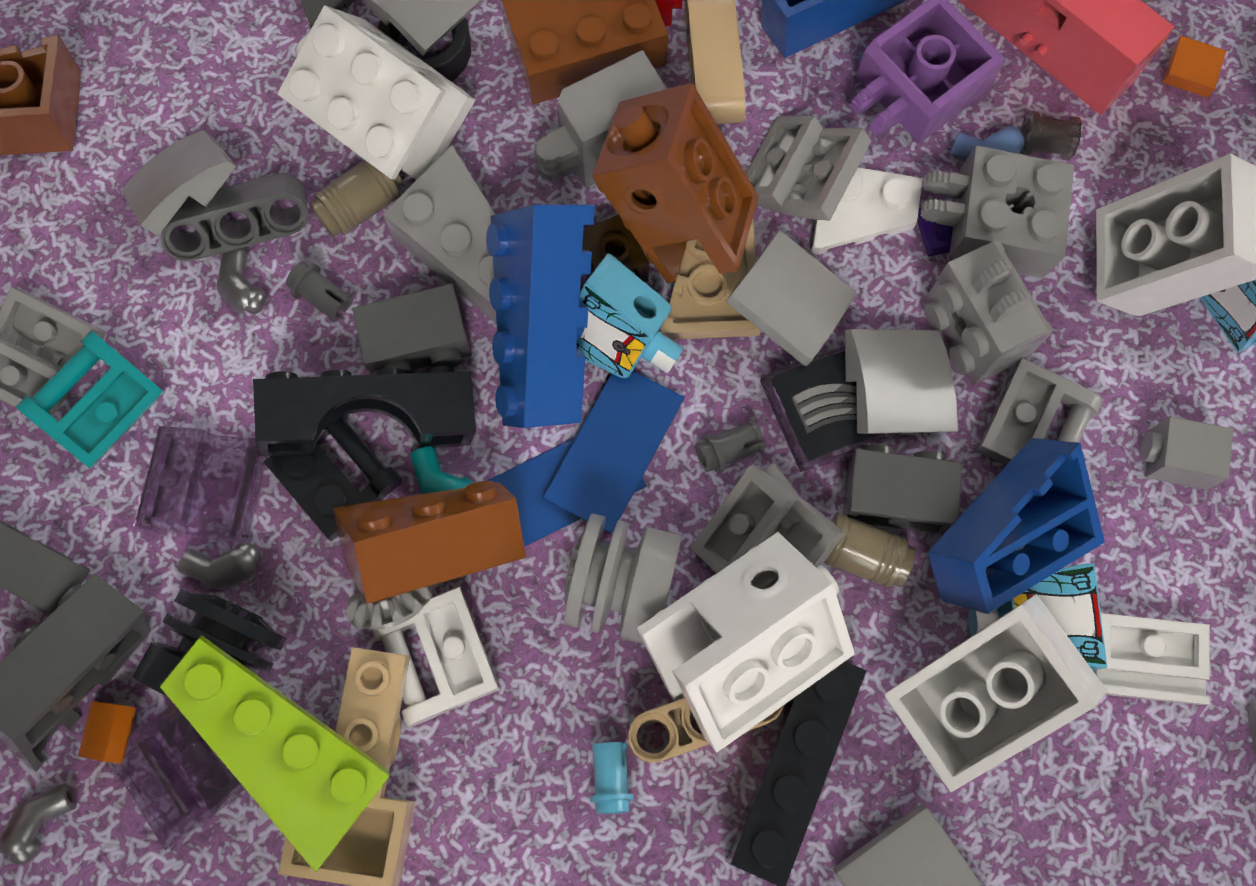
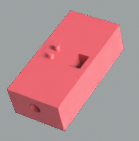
[959,0,1175,115]

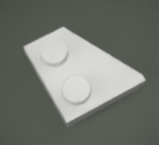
[811,168,923,255]

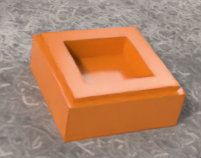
[1162,35,1227,98]
[78,701,136,764]

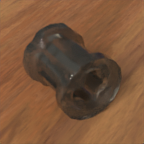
[1020,110,1082,161]

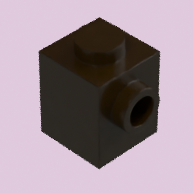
[582,214,649,283]

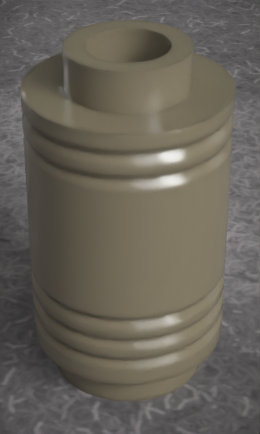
[309,160,403,237]
[823,512,916,589]

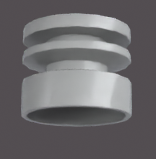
[564,513,682,645]

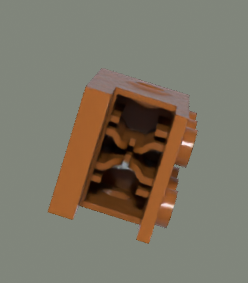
[592,83,759,283]

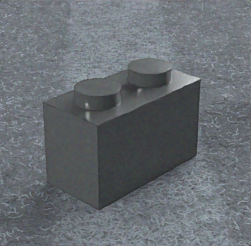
[352,283,472,375]
[843,444,962,534]

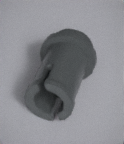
[286,262,353,322]
[695,420,765,473]

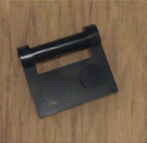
[263,415,403,542]

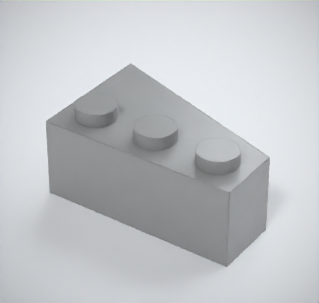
[383,145,497,324]

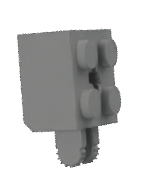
[534,50,667,188]
[920,146,1074,278]
[924,241,1054,386]

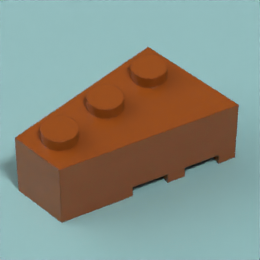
[500,0,669,105]
[333,481,526,604]

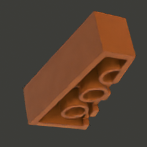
[0,34,81,155]

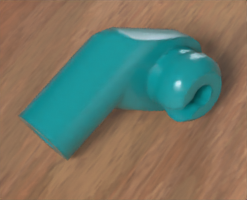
[410,446,474,494]

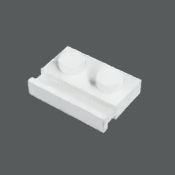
[1095,613,1210,705]

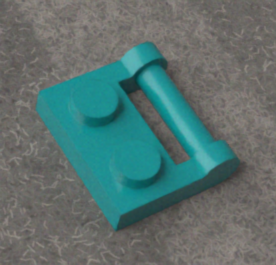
[15,330,165,469]

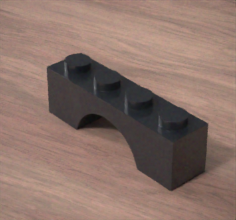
[253,366,476,457]
[725,661,867,886]

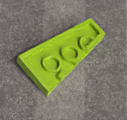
[160,635,390,873]

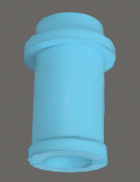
[590,742,634,814]

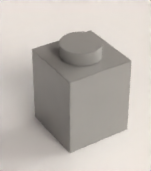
[1140,416,1233,490]

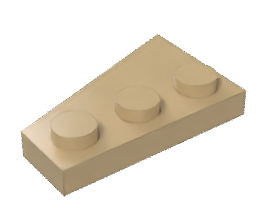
[661,219,761,340]

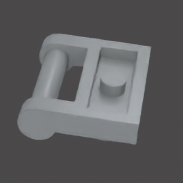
[976,358,1103,465]

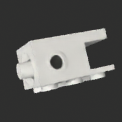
[277,5,476,180]
[637,532,855,753]

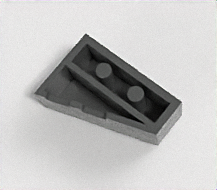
[0,573,151,772]

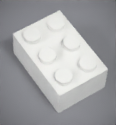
[1096,153,1256,316]
[884,594,1107,792]

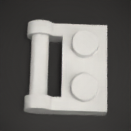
[372,587,500,728]

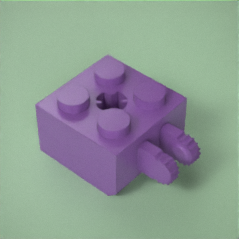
[849,0,1006,143]

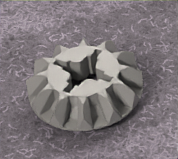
[345,586,433,630]

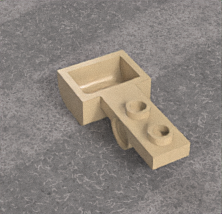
[278,647,415,886]

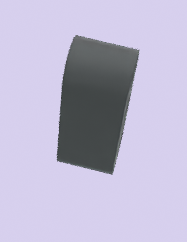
[161,173,308,261]
[0,520,91,614]

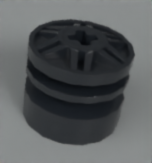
[133,588,287,696]

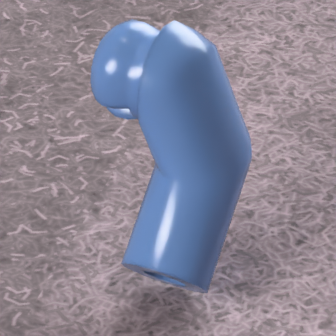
[949,125,1024,161]

